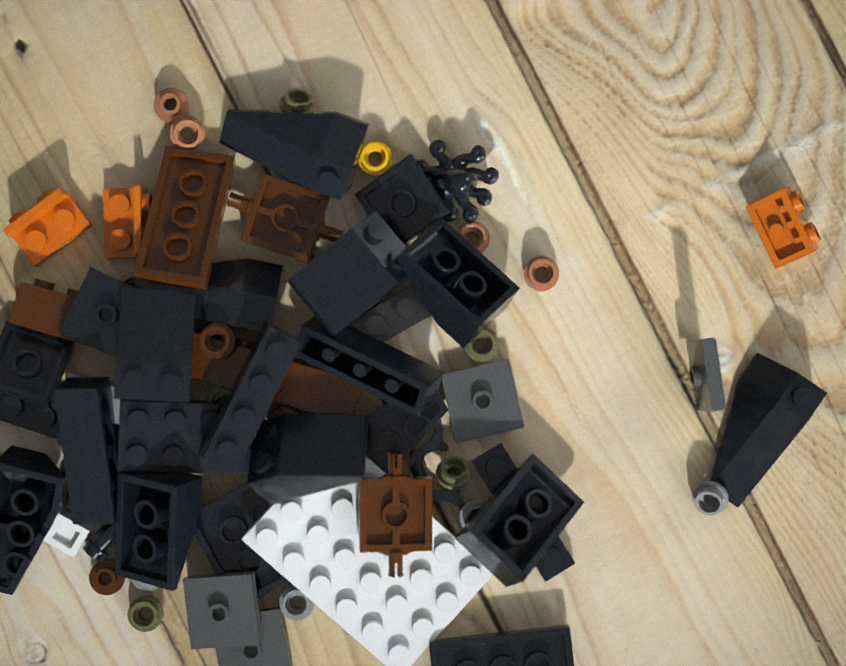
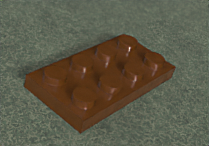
[134,146,236,290]

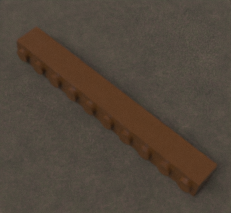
[8,278,361,414]

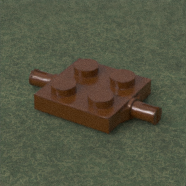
[227,173,344,263]
[359,452,432,578]

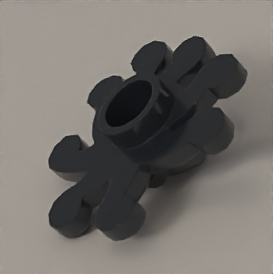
[417,140,499,222]

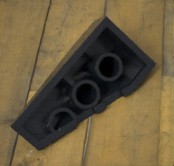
[219,109,369,201]
[134,258,283,332]
[709,353,827,507]
[0,445,66,595]

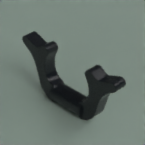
[409,426,464,509]

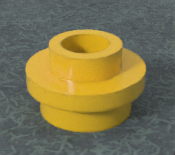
[358,141,393,176]

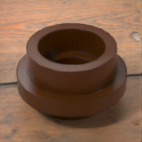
[199,323,236,359]
[89,559,125,595]

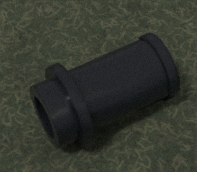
[83,523,116,561]

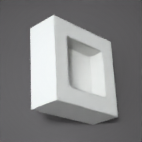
[44,507,94,558]

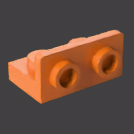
[103,184,153,259]
[745,186,821,269]
[3,188,93,267]

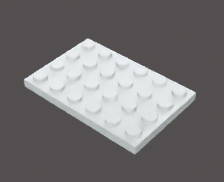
[241,456,493,666]

